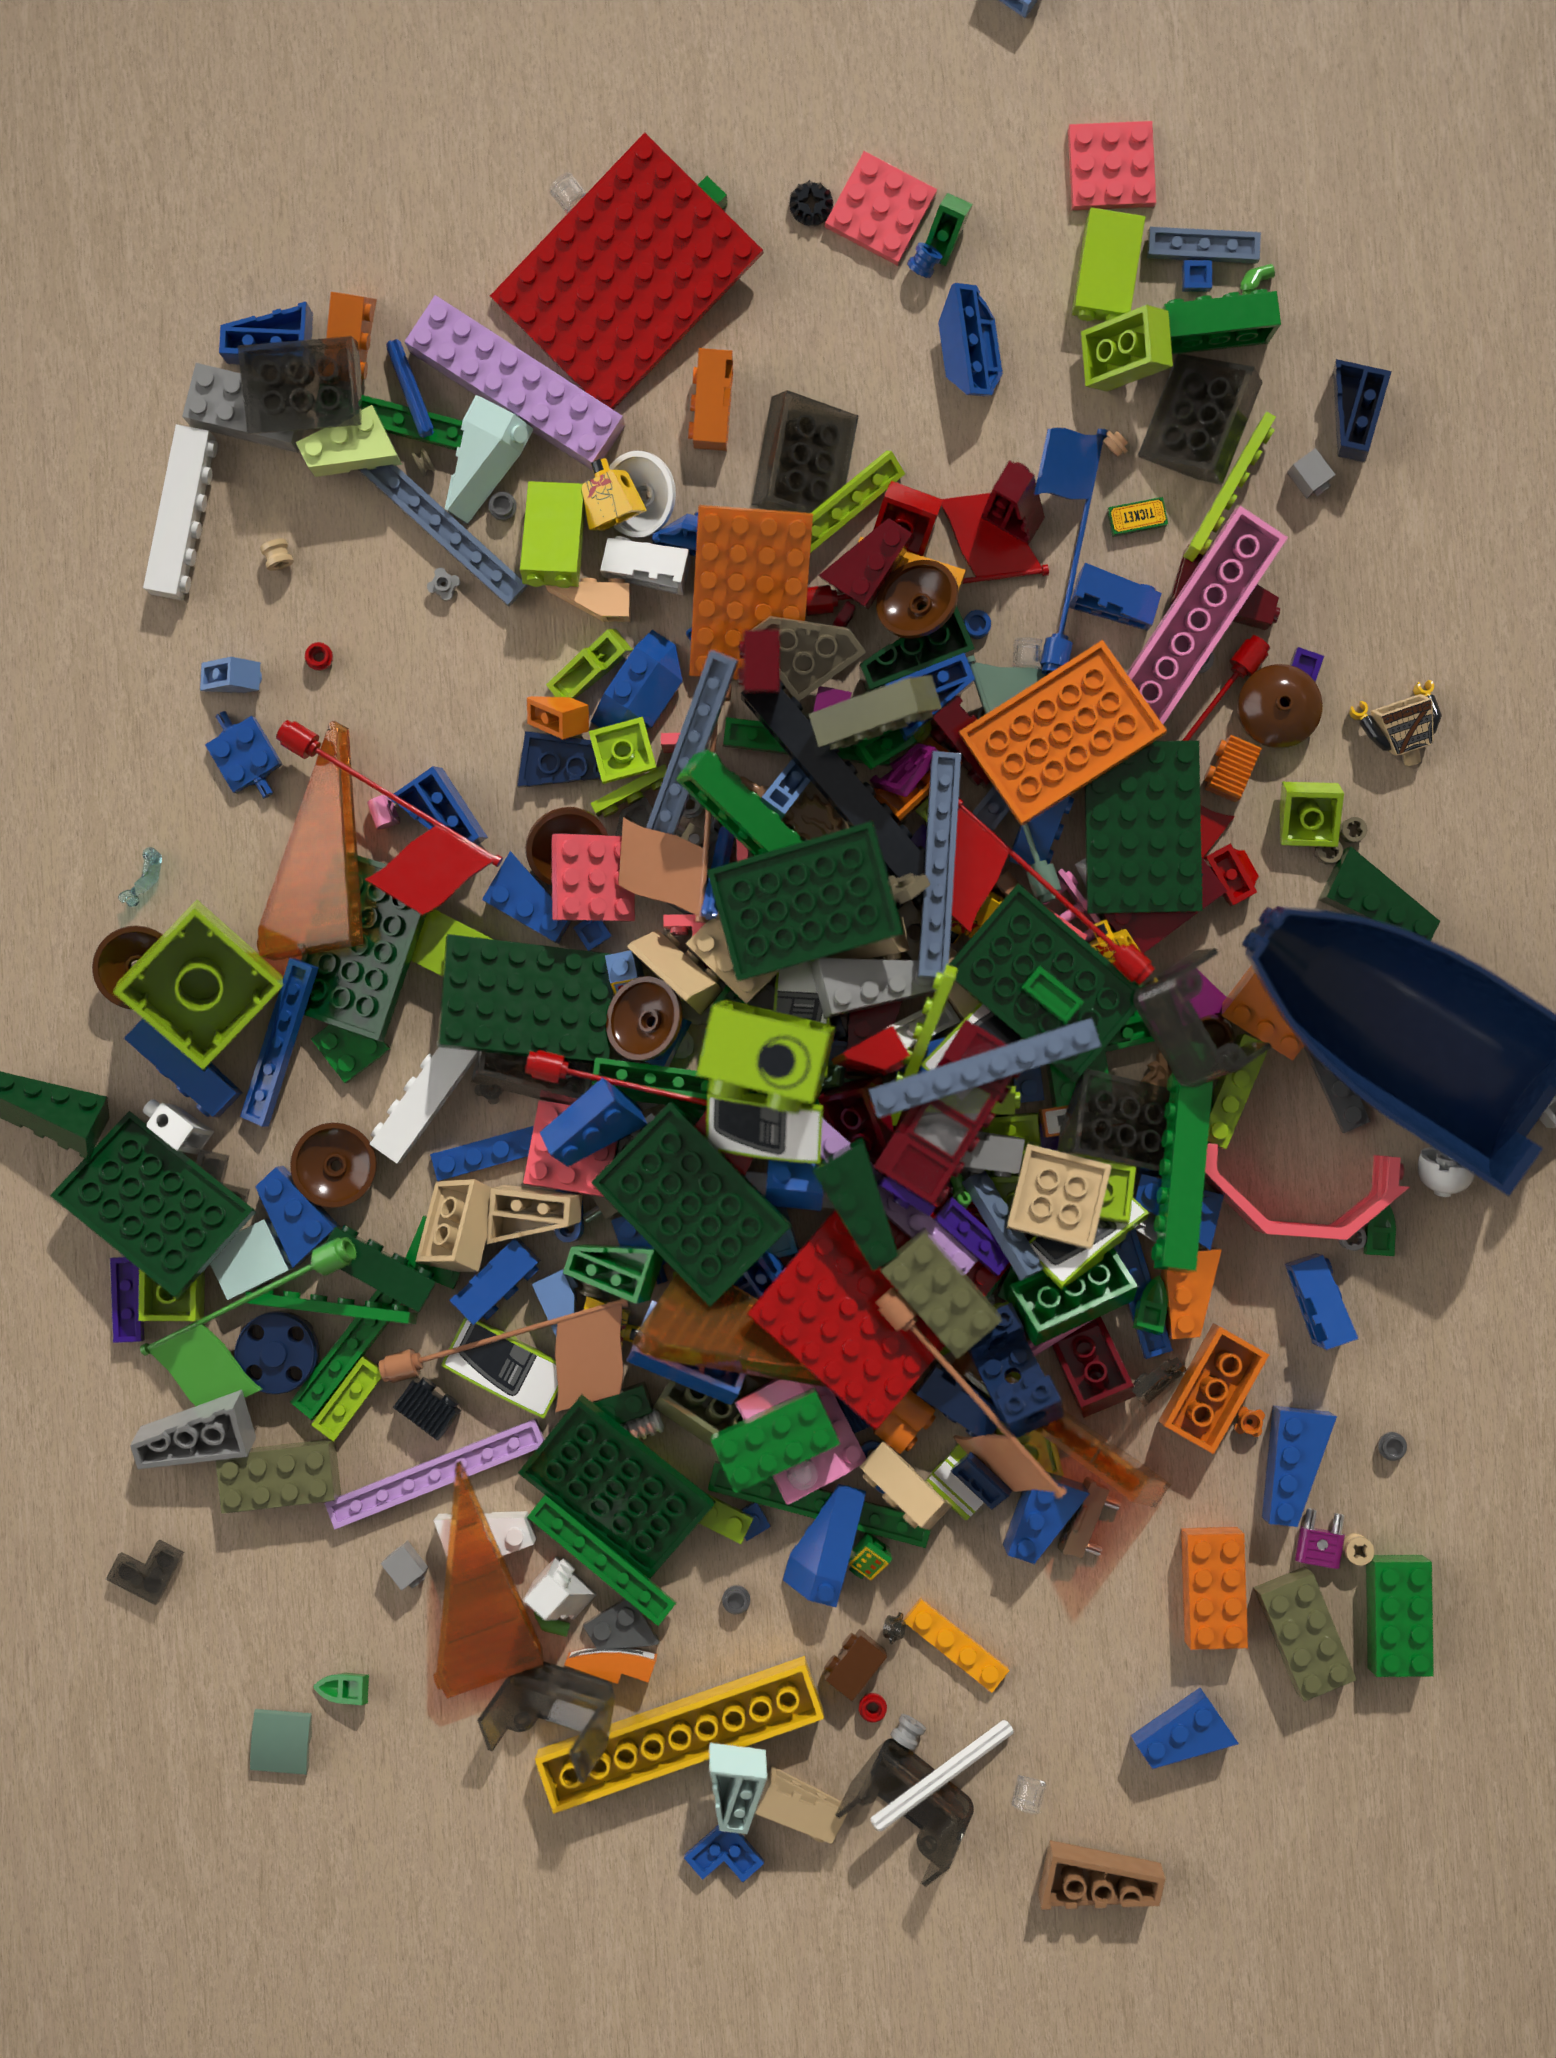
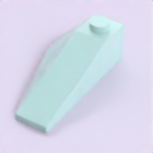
[445,395,534,524]

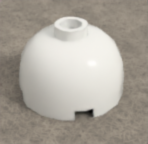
[1418,1147,1475,1197]

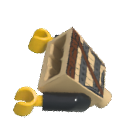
[1349,680,1442,766]

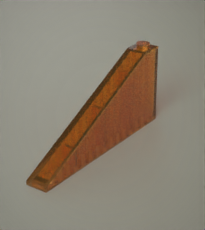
[257,721,363,961]
[632,1273,826,1387]
[951,1351,1171,1508]
[433,1461,543,1699]

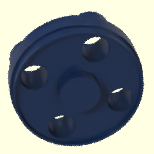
[234,1311,319,1394]

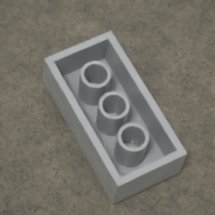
[182,363,312,453]

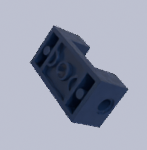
[967,1303,1064,1439]

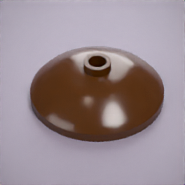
[876,560,959,638]
[1237,664,1323,748]
[525,807,608,886]
[92,925,163,1010]
[606,976,682,1061]
[290,1123,377,1208]

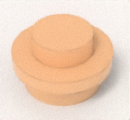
[1103,431,1128,457]

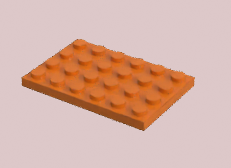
[689,505,813,683]
[959,640,1167,826]

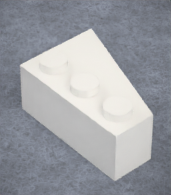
[600,536,691,595]
[434,1511,537,1574]
[524,1556,597,1620]

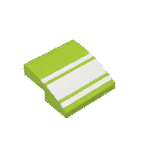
[925,1443,984,1521]

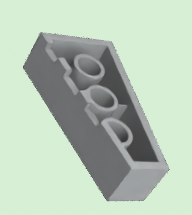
[810,958,936,1019]
[913,1122,1025,1177]
[130,1390,256,1469]

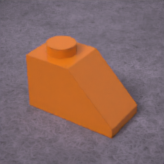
[527,696,589,739]

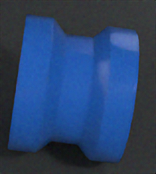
[907,242,942,278]

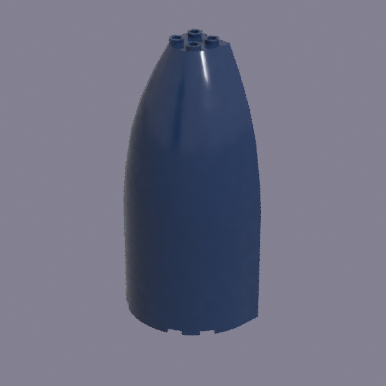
[1242,906,1556,1196]

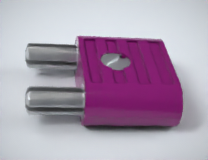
[1295,1508,1345,1569]

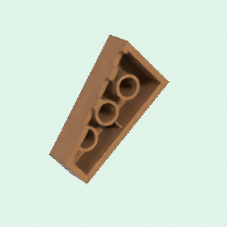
[1038,1840,1166,1910]

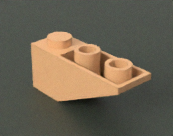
[545,578,631,622]

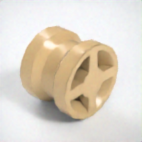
[260,538,294,571]
[1342,1533,1375,1566]

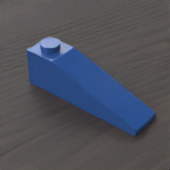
[783,1484,866,1608]

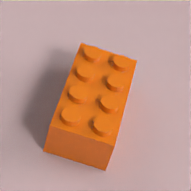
[1158,1323,1269,1454]
[1181,1527,1248,1650]

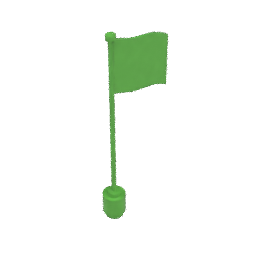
[140,1238,356,1406]

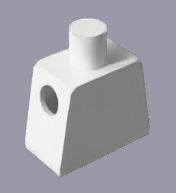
[143,1099,214,1154]

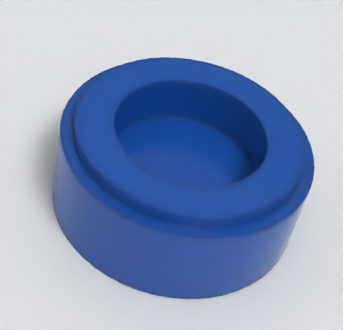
[964,610,991,639]

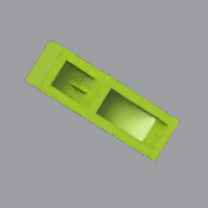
[546,629,633,699]

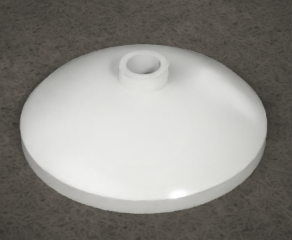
[609,451,676,537]

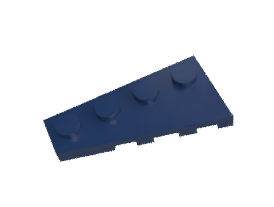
[517,731,601,788]

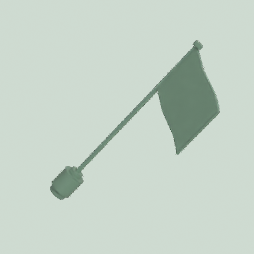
[966,655,1062,904]

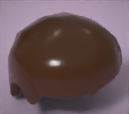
[1191,1014,1234,1057]

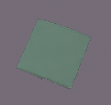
[250,1709,312,1775]

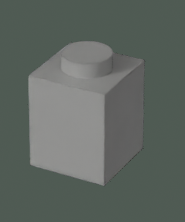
[1287,448,1335,499]
[381,1540,428,1591]

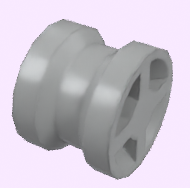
[891,1714,926,1750]

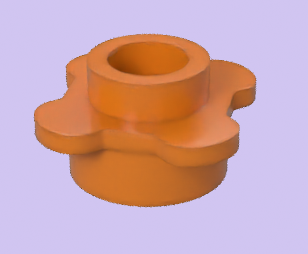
[1234,1406,1265,1437]

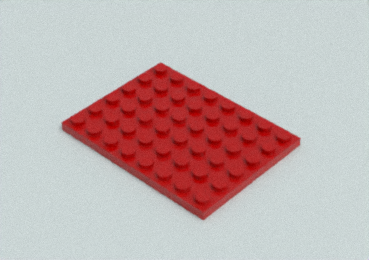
[490,132,764,410]
[746,1191,1011,1429]

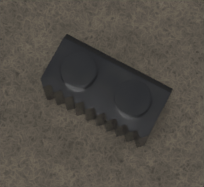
[393,1377,462,1441]

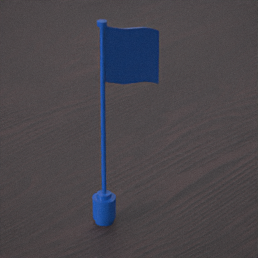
[1034,428,1108,675]

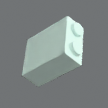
[210,1218,295,1300]

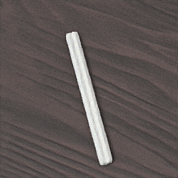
[871,1720,1014,1832]

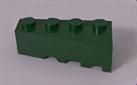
[860,605,975,693]
[1318,846,1440,941]
[0,1071,110,1160]
[813,1137,898,1271]
[325,1225,437,1313]

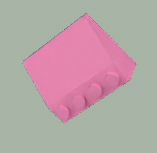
[735,1363,867,1504]

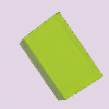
[589,717,657,784]

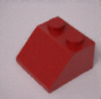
[873,481,943,556]
[831,1025,910,1076]

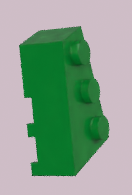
[563,1244,664,1304]

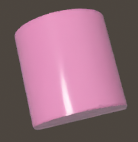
[367,795,400,830]

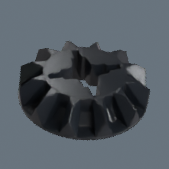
[789,180,833,226]

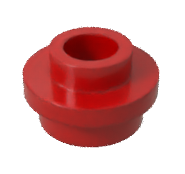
[305,642,333,671]
[859,1693,887,1723]

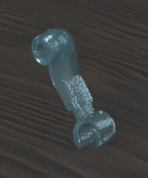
[118,847,162,907]

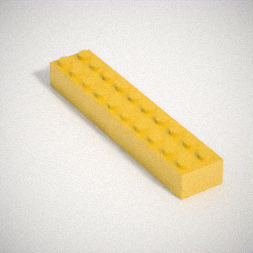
[535,1656,824,1814]

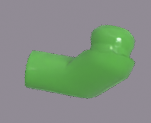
[1240,264,1275,295]
[949,1172,971,1208]
[534,1610,570,1637]

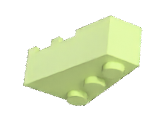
[296,405,402,477]

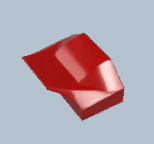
[1204,843,1259,906]

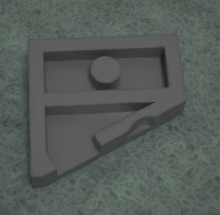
[583,1598,660,1649]

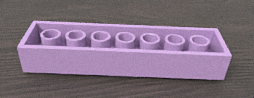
[404,295,625,471]

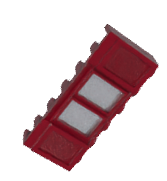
[873,1019,1021,1205]

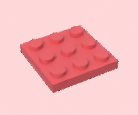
[1068,121,1156,211]
[825,151,937,266]
[552,834,635,922]
[523,1100,618,1198]

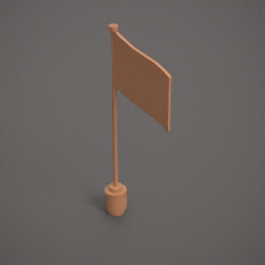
[619,681,732,923]
[876,1287,1067,1499]
[379,1297,629,1412]

